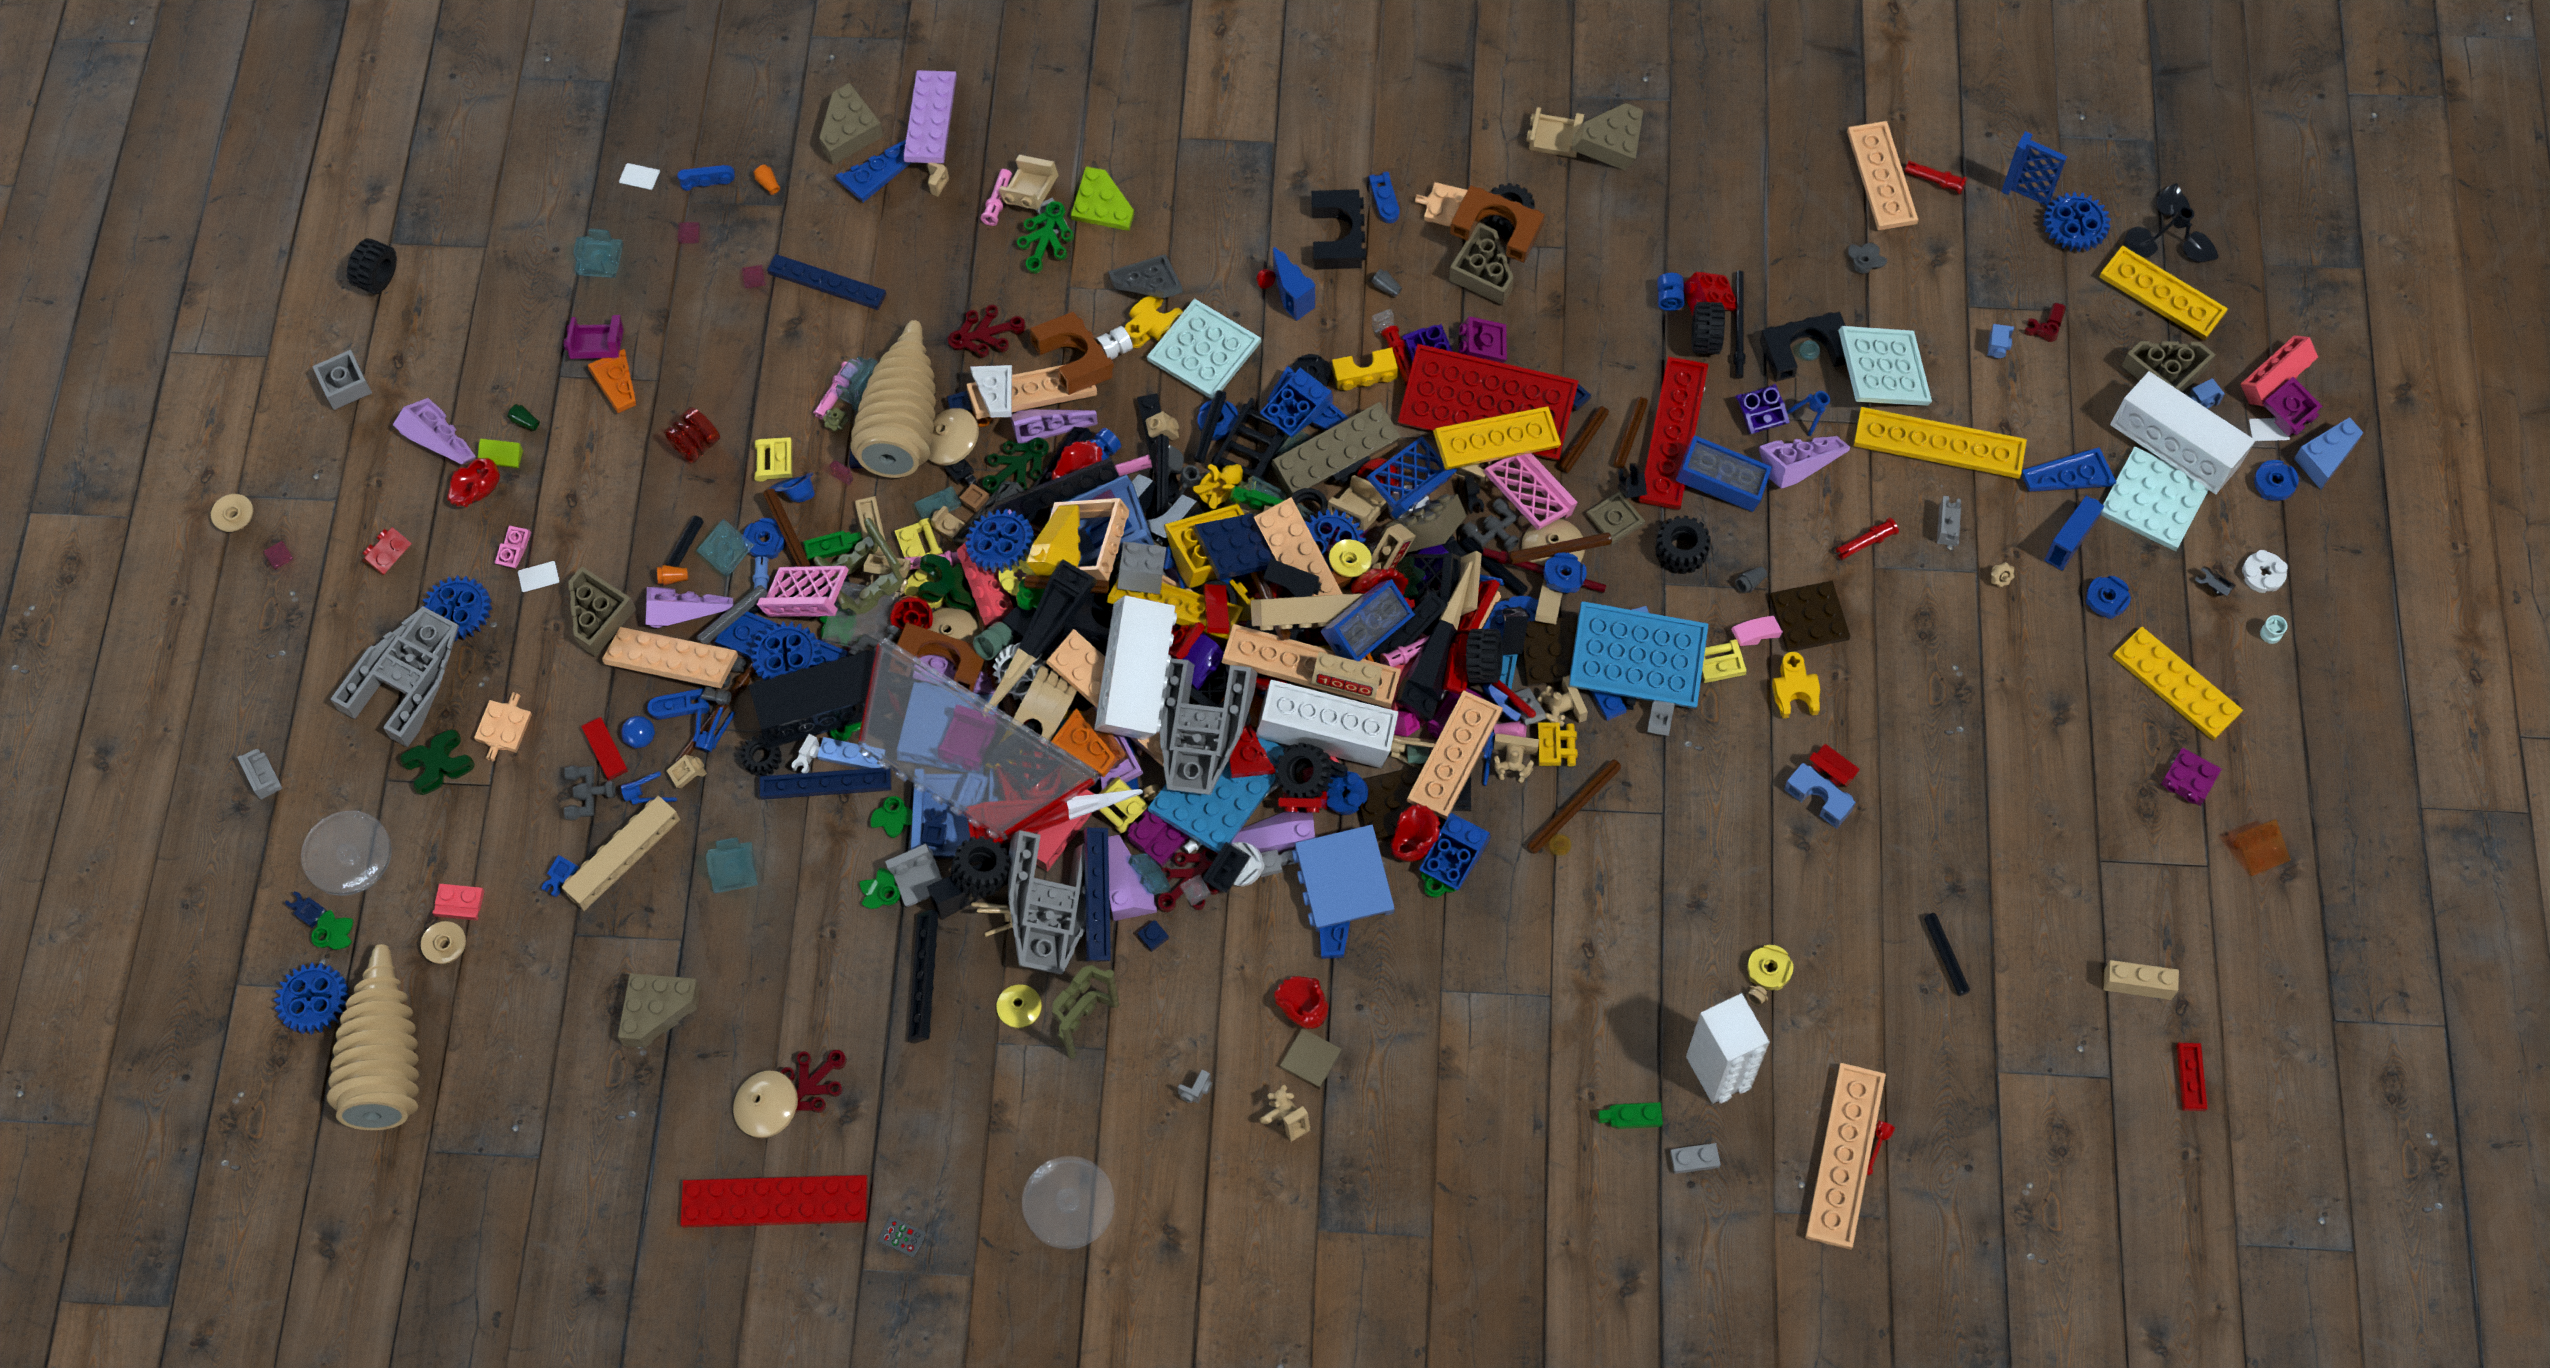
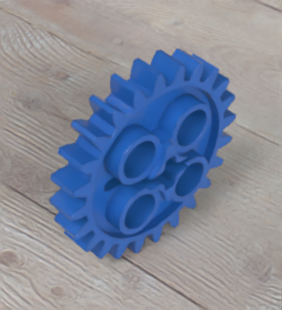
[2043,192,2111,252]
[965,509,1035,573]
[1304,509,1366,572]
[421,575,492,641]
[751,621,822,681]
[274,963,350,1035]

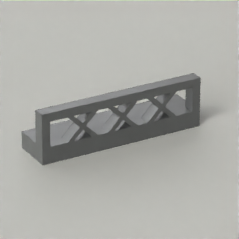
[953,481,1024,546]

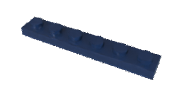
[767,254,886,310]
[760,767,892,800]
[1084,827,1111,962]

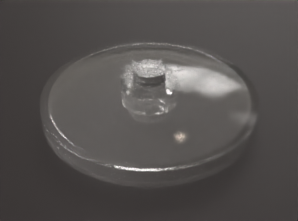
[301,811,392,896]
[1022,1156,1115,1249]

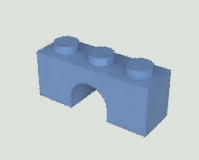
[1784,763,1856,829]

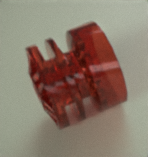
[664,407,721,463]

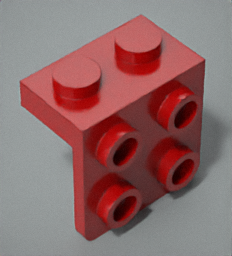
[1683,272,1736,316]

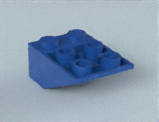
[1273,247,1316,321]
[1260,368,1333,438]
[1419,813,1491,891]

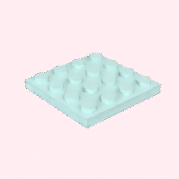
[1147,298,1261,400]
[1838,326,1932,406]
[2101,447,2208,551]

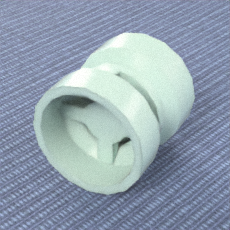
[2260,615,2287,644]

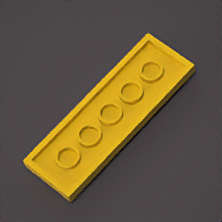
[2099,245,2228,341]
[1433,406,1561,470]
[1107,579,1244,639]
[2112,626,2243,741]

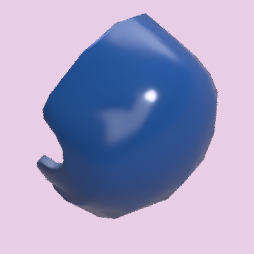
[621,716,655,749]

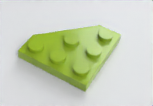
[1071,166,1134,231]

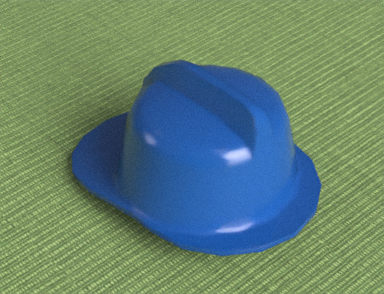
[770,473,815,503]

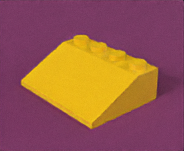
[1164,504,1245,588]

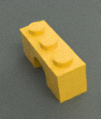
[1332,348,1398,391]

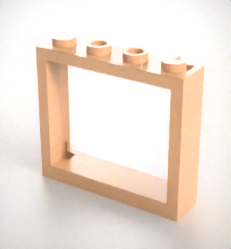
[1032,498,1130,581]

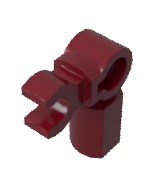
[2025,303,2066,342]

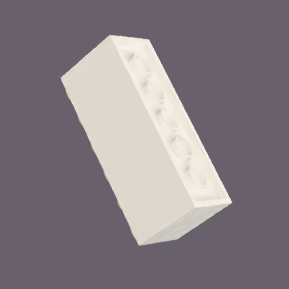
[2110,371,2256,494]
[1094,595,1177,740]
[1256,680,1398,768]
[1686,993,1769,1104]

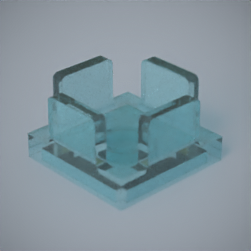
[573,229,623,278]
[835,356,878,411]
[706,838,758,893]

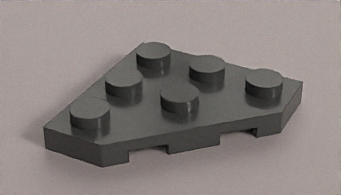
[1108,254,1183,298]

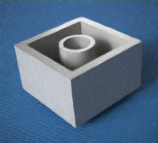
[312,350,372,410]
[1117,542,1166,594]

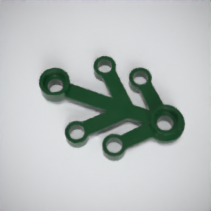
[982,437,1049,494]

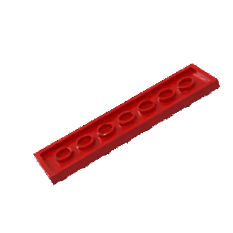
[1639,356,1709,510]
[681,1175,868,1228]

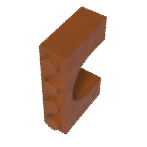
[1450,185,1545,263]
[1030,311,1114,395]
[889,623,985,698]

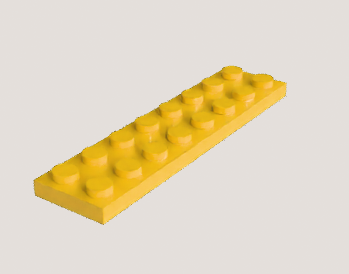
[1854,407,2027,479]

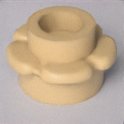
[1143,784,1162,803]
[1746,985,1768,1006]

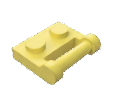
[755,437,792,482]
[895,518,943,564]
[1702,639,1747,683]
[1099,776,1149,833]

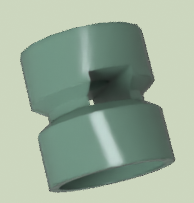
[973,622,1014,660]

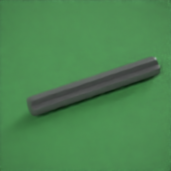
[697,585,768,644]

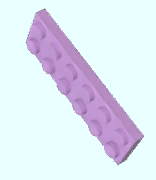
[904,71,957,163]

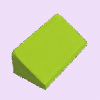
[478,439,523,468]

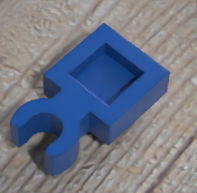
[542,855,579,897]

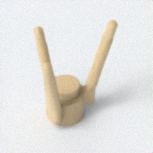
[1390,735,1436,770]
[971,902,1013,936]

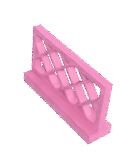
[1484,453,1578,530]
[757,566,849,617]

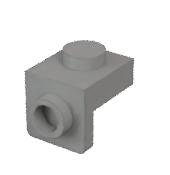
[1647,700,1675,736]
[1177,1070,1212,1104]

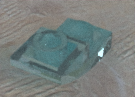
[1128,853,1171,894]

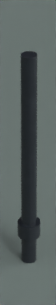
[1733,270,1746,379]

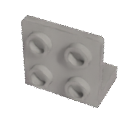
[885,844,943,907]

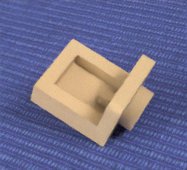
[1146,411,1179,441]

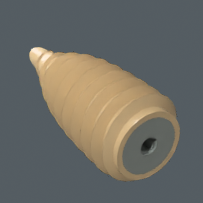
[851,320,936,478]
[327,944,419,1130]

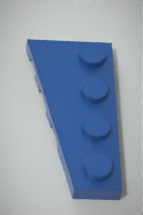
[835,140,912,203]
[1267,365,1349,431]
[2021,447,2116,492]
[1319,921,1351,959]

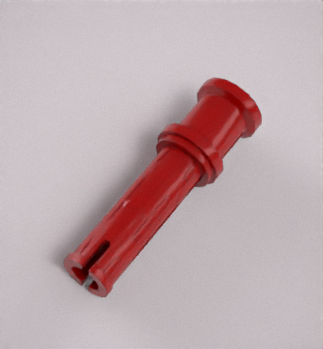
[1905,160,1967,194]
[1381,325,1411,385]
[1836,517,1899,560]

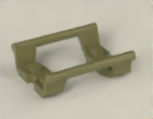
[813,518,904,615]
[1052,965,1120,1059]

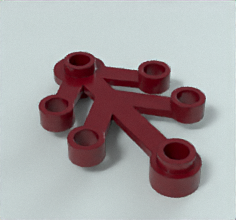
[948,305,1026,357]
[1158,848,1220,912]
[781,1050,847,1115]

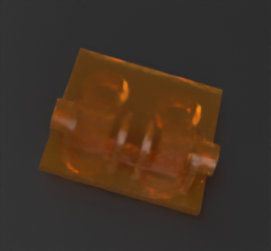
[2233,819,2291,876]

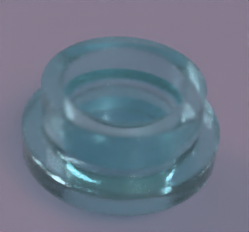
[1799,340,1820,361]

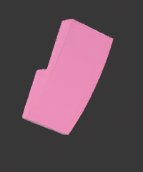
[495,526,531,569]
[1731,616,1782,646]

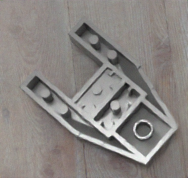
[330,607,459,747]
[1158,658,1257,795]
[1008,830,1086,975]

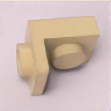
[927,163,949,197]
[931,506,965,542]
[667,755,707,788]

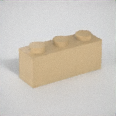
[2103,960,2179,1000]

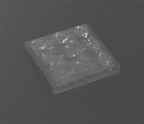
[822,581,900,651]

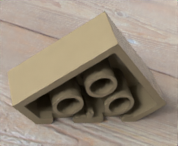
[819,83,883,165]
[1572,103,1643,170]
[1449,222,1514,305]
[2122,341,2216,393]
[1381,494,1467,553]
[568,566,636,657]
[618,973,701,1048]

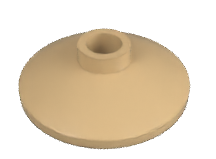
[211,494,253,532]
[421,921,466,964]

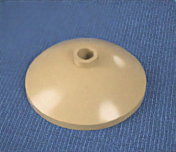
[929,408,979,466]
[1522,519,1585,573]
[922,608,981,644]
[733,1071,798,1138]

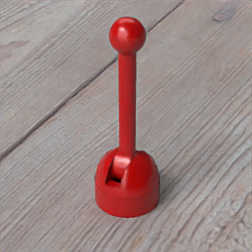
[1867,1121,1895,1175]

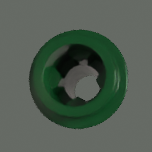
[507,404,540,431]

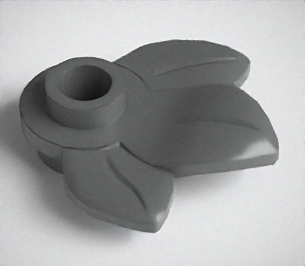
[1848,243,1888,273]

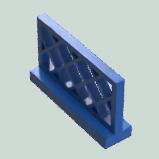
[2001,131,2067,206]
[1366,436,1458,519]

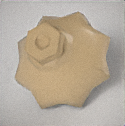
[1991,562,2014,588]

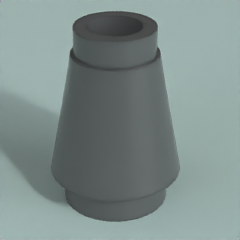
[1371,269,1402,297]
[1735,566,1767,593]

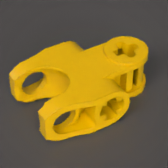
[1125,296,1183,348]
[1772,652,1820,719]

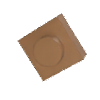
[959,483,989,512]

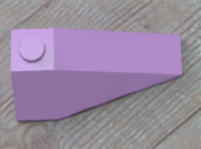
[393,398,476,464]
[1011,409,1098,443]
[1759,436,1850,489]
[646,587,733,628]
[1231,809,1315,853]
[1108,835,1157,921]

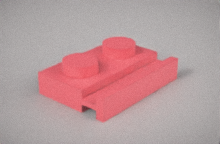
[432,884,484,921]

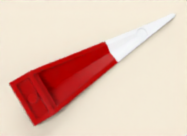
[966,789,1143,845]

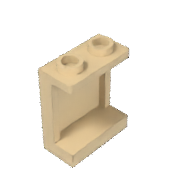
[1526,107,1584,158]
[999,155,1059,210]
[1327,475,1388,532]

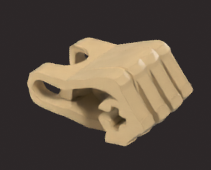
[1010,666,1077,747]

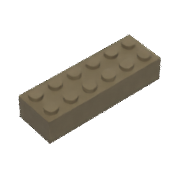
[1270,402,1401,498]

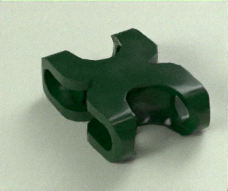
[917,554,975,611]
[400,729,475,795]

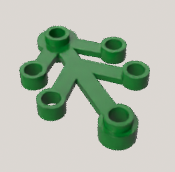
[1017,201,1074,273]

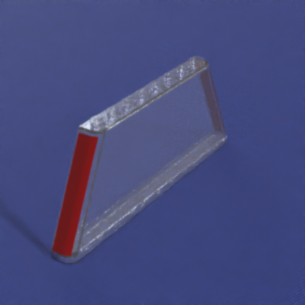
[858,637,1100,840]

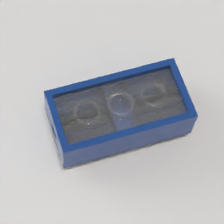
[1675,435,1772,512]
[1320,579,1415,661]

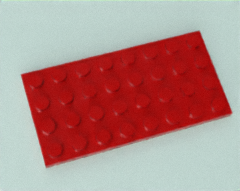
[1398,344,1579,461]

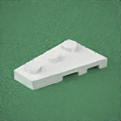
[970,365,1012,418]

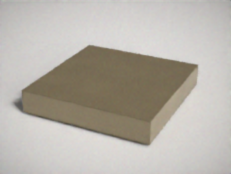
[1586,491,1645,546]
[1280,1028,1342,1089]

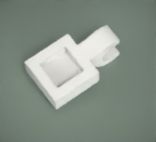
[792,734,820,773]

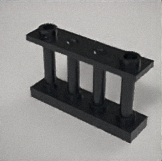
[1211,397,1290,491]

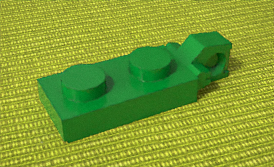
[1230,486,1285,511]
[803,530,863,563]
[1598,1102,1663,1129]

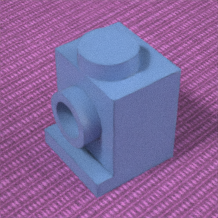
[1988,324,2014,358]
[2188,378,2224,409]

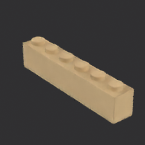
[1251,593,1366,630]
[562,796,680,911]

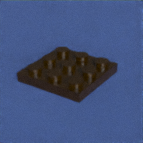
[1770,580,1851,653]
[1523,616,1578,686]
[1359,767,1419,841]

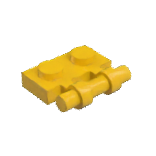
[1538,723,1578,767]

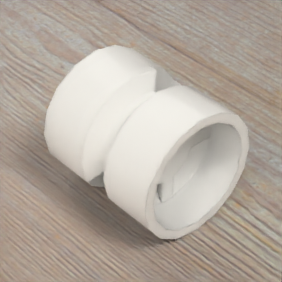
[1095,326,1133,360]

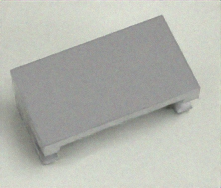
[1937,496,1961,546]
[237,749,283,800]

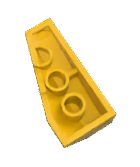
[1026,504,1081,577]

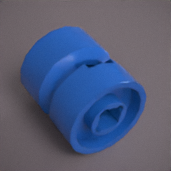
[1657,273,1685,311]
[1090,428,1122,460]

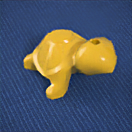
[1193,464,1243,510]

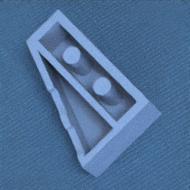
[2294,417,2363,490]

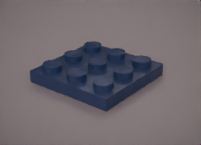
[1193,513,1276,580]

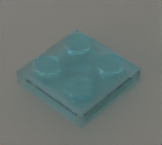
[696,519,754,577]

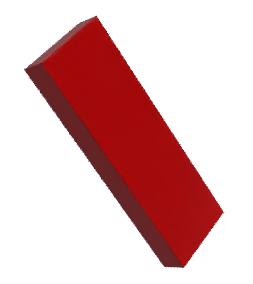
[1457,580,1500,635]
[1204,584,1229,634]
[581,717,628,781]
[2176,1043,2208,1111]

